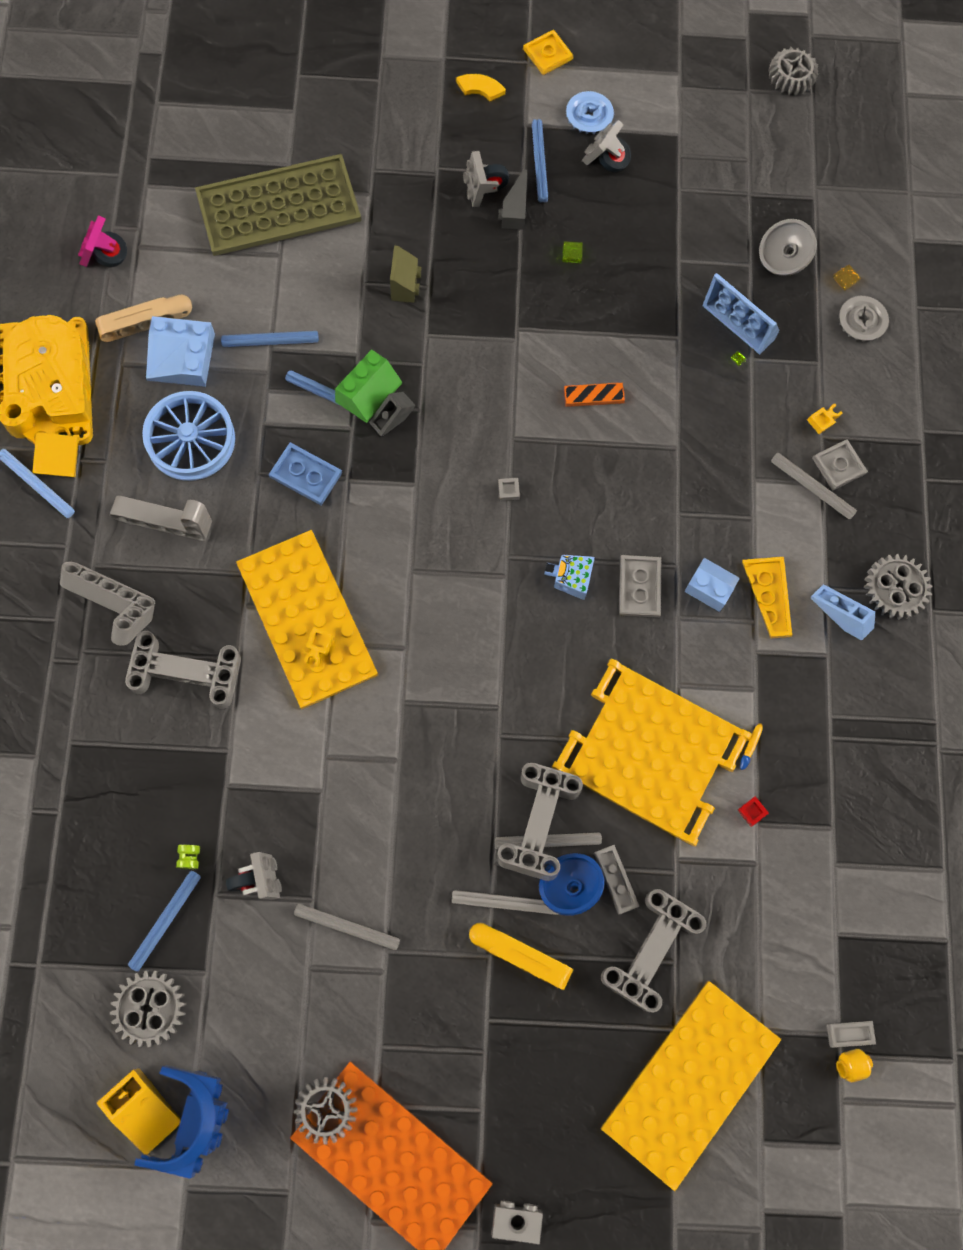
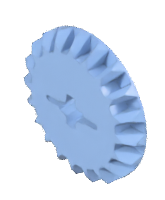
[566,91,614,134]

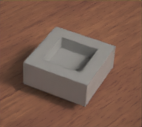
[498,478,520,501]

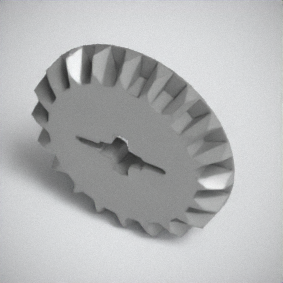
[838,296,889,342]

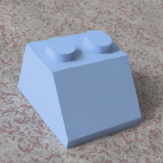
[684,558,739,612]

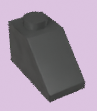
[369,392,416,436]

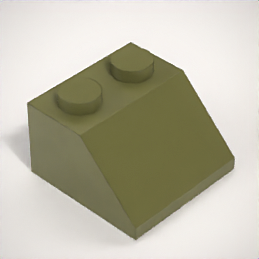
[390,246,421,303]

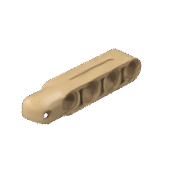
[95,295,192,342]

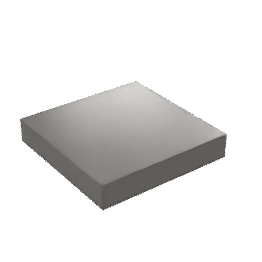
[812,439,868,491]

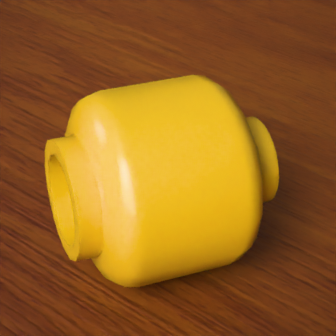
[836,1049,873,1082]

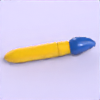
[740,723,763,770]

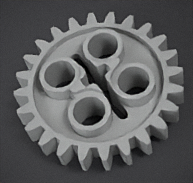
[864,554,933,620]
[110,971,186,1047]

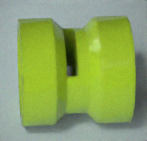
[176,845,200,869]

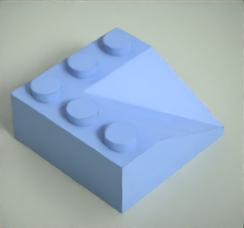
[146,316,215,387]

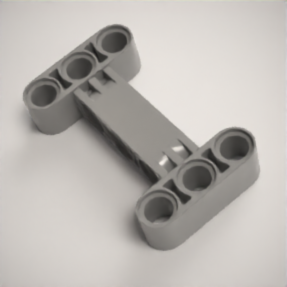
[125,631,241,709]
[497,763,583,881]
[601,889,706,1012]

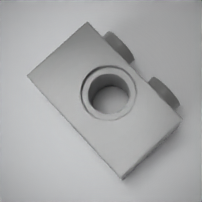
[491,1200,543,1244]

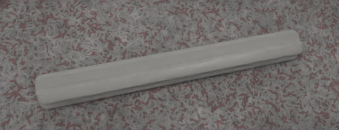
[771,453,857,519]
[494,832,602,849]
[451,890,558,915]
[294,904,400,950]

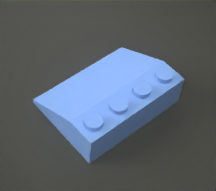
[703,273,779,354]

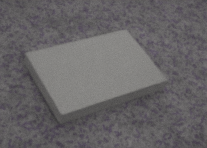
[619,555,661,618]

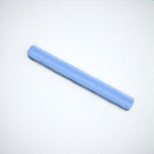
[0,449,75,518]

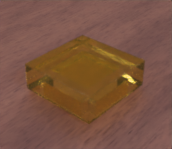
[833,265,861,291]

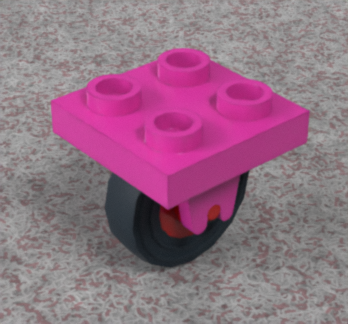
[78,215,127,267]

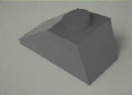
[498,169,527,230]

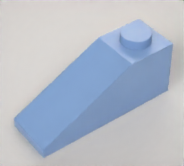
[811,584,875,640]

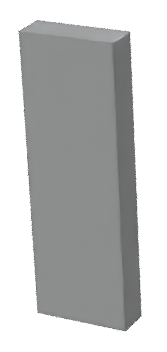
[594,845,640,915]

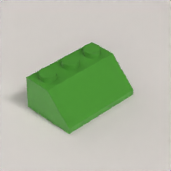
[335,349,402,423]

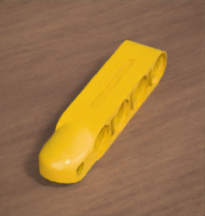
[469,923,573,990]

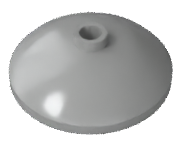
[759,219,817,276]

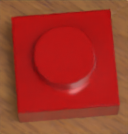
[738,796,769,827]

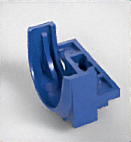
[134,1065,229,1179]

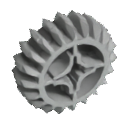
[769,47,818,96]
[294,1077,357,1145]

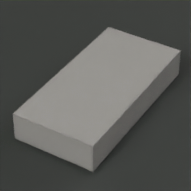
[827,1021,876,1048]

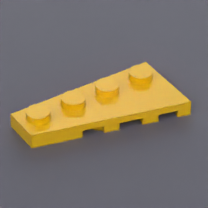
[742,557,792,639]

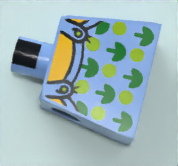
[544,555,595,600]

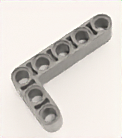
[109,496,212,541]
[60,562,155,646]

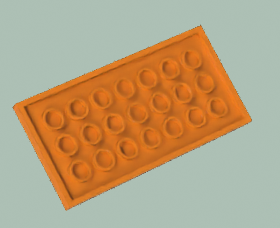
[290,1061,493,1250]

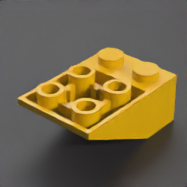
[97,1068,181,1155]

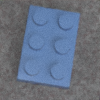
[269,442,342,506]

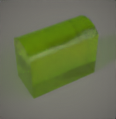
[731,351,746,366]

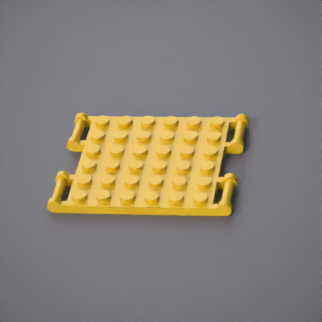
[552,659,752,847]

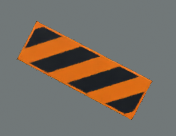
[564,383,625,407]

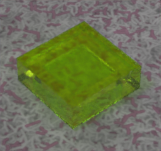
[562,241,583,263]

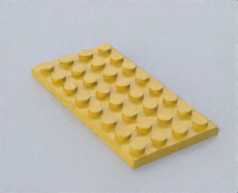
[236,530,378,710]
[600,981,781,1191]

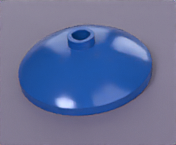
[539,853,604,916]

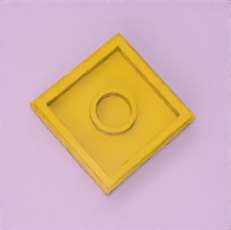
[523,30,573,75]
[32,433,79,478]

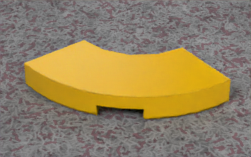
[456,74,506,101]

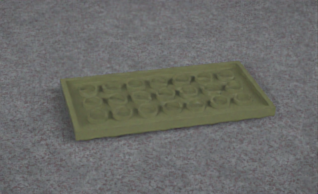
[195,154,361,256]

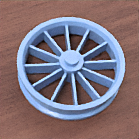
[143,391,235,481]

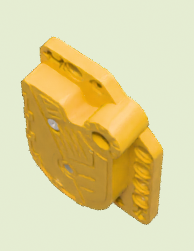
[0,315,93,445]

